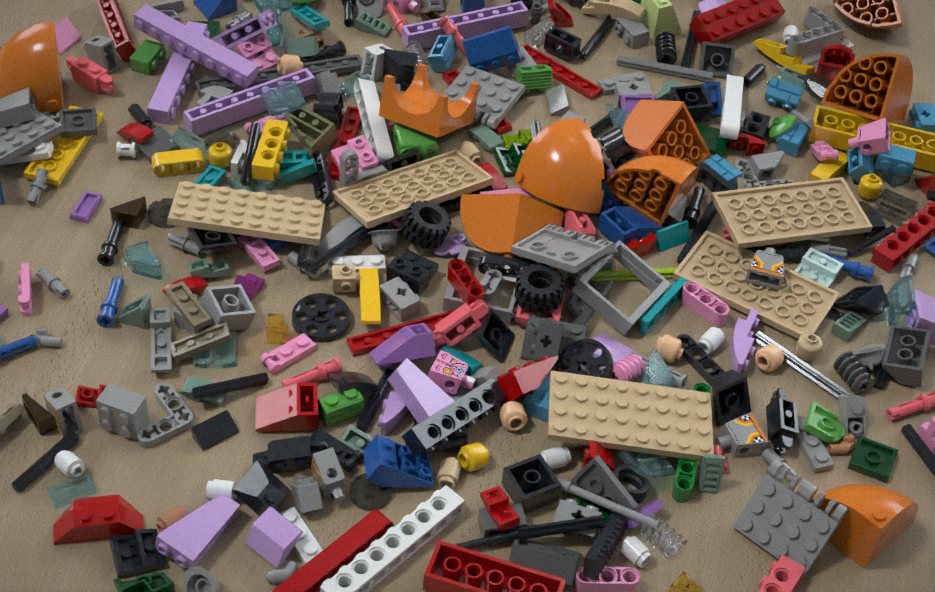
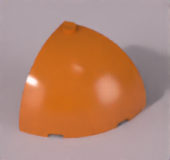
[832,0,904,29]
[0,21,63,112]
[821,53,913,122]
[623,99,711,166]
[514,118,605,214]
[604,155,699,226]
[460,193,564,258]
[811,484,918,569]

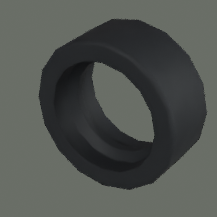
[613,466,650,504]

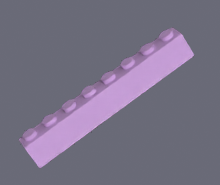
[401,1,528,51]
[133,4,259,89]
[147,21,210,125]
[183,68,315,138]

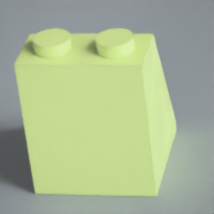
[638,0,681,39]

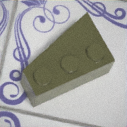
[284,102,338,154]

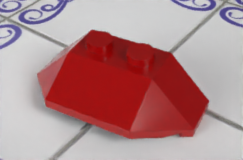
[53,494,144,545]

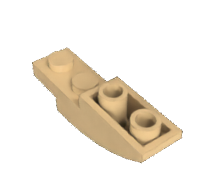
[581,0,647,20]

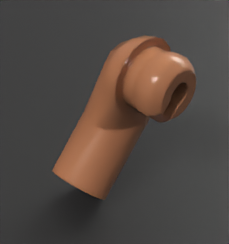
[828,434,855,454]

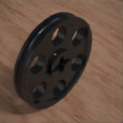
[292,293,350,343]
[555,338,613,379]

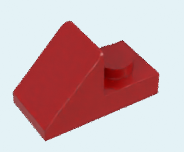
[547,0,574,27]

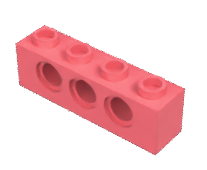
[754,555,806,592]

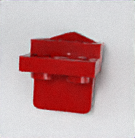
[814,43,855,84]

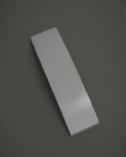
[314,215,365,256]
[150,307,172,373]

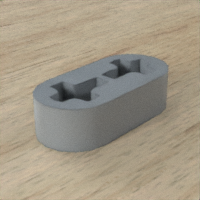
[480,269,502,301]

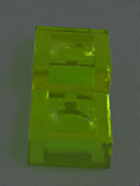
[500,129,532,148]

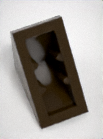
[110,196,147,229]

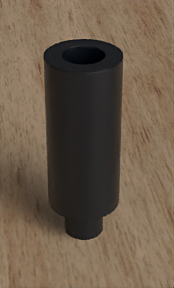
[743,64,765,87]
[128,104,152,129]

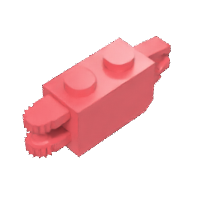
[66,56,114,95]
[561,208,596,237]
[433,299,489,348]

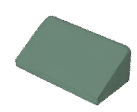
[285,36,320,57]
[340,424,373,454]

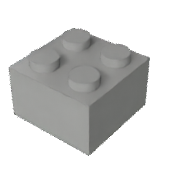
[200,284,256,331]
[96,383,149,440]

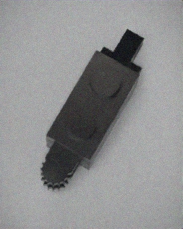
[766,388,799,456]
[253,435,328,474]

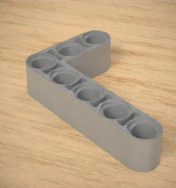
[785,7,845,57]

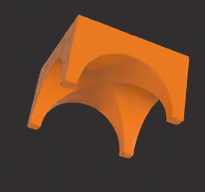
[379,63,480,138]

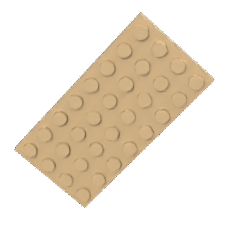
[332,149,494,228]
[711,177,873,249]
[167,181,326,246]
[672,230,840,339]
[547,371,714,461]

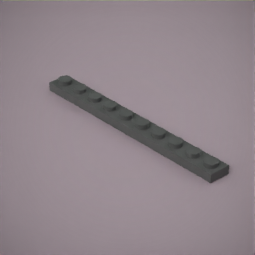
[195,54,362,97]

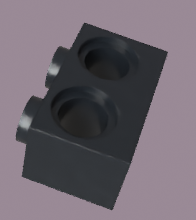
[739,111,771,140]

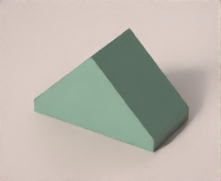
[116,294,152,329]

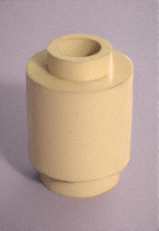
[458,141,483,165]
[437,457,462,489]

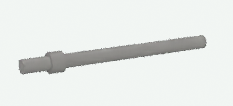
[557,478,661,530]

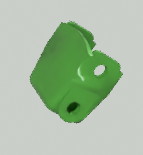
[393,123,439,161]

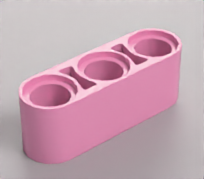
[680,281,730,327]
[573,567,640,592]

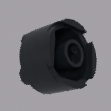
[313,92,344,127]
[598,126,636,168]

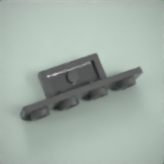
[564,279,614,326]

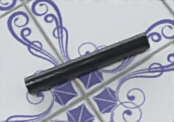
[847,224,896,257]
[455,529,519,550]

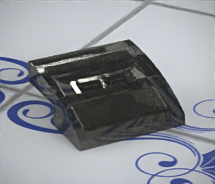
[873,188,918,226]

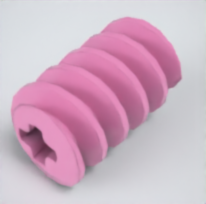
[605,354,646,382]

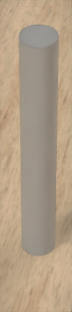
[791,109,814,127]

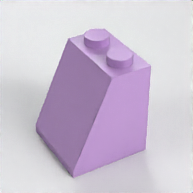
[904,290,935,346]

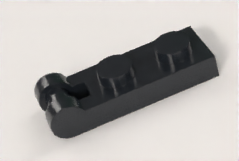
[695,163,737,192]
[310,428,364,473]

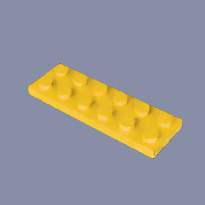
[24,105,104,186]

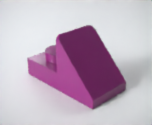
[234,273,265,302]

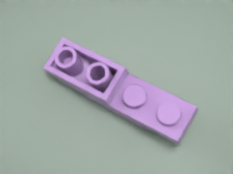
[730,308,760,373]
[378,391,409,436]

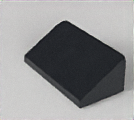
[385,149,420,172]
[191,410,239,450]

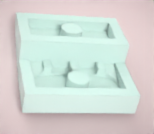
[794,248,843,288]

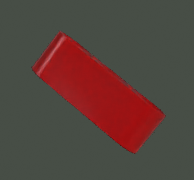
[447,259,484,306]

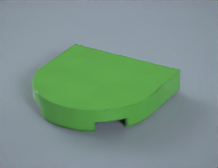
[803,402,846,443]

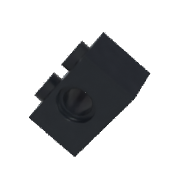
[543,26,582,62]

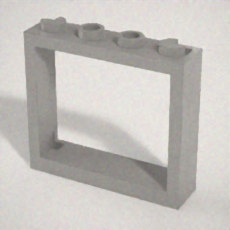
[572,240,671,335]
[443,245,523,326]

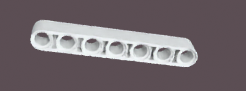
[719,74,744,140]
[354,78,394,165]

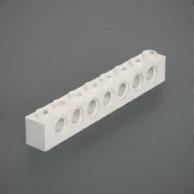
[320,485,465,592]

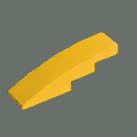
[753,38,815,75]
[809,151,848,180]
[359,268,381,324]

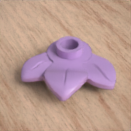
[434,234,468,256]

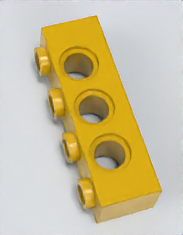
[251,119,291,181]

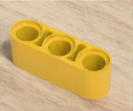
[151,148,206,176]

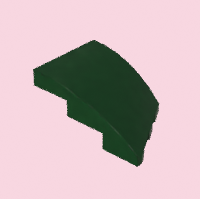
[492,139,532,177]
[113,572,175,592]

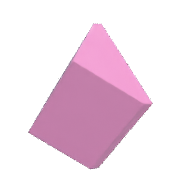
[55,17,82,56]

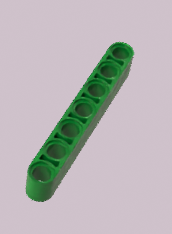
[672,382,711,503]

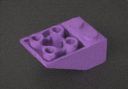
[369,323,436,367]

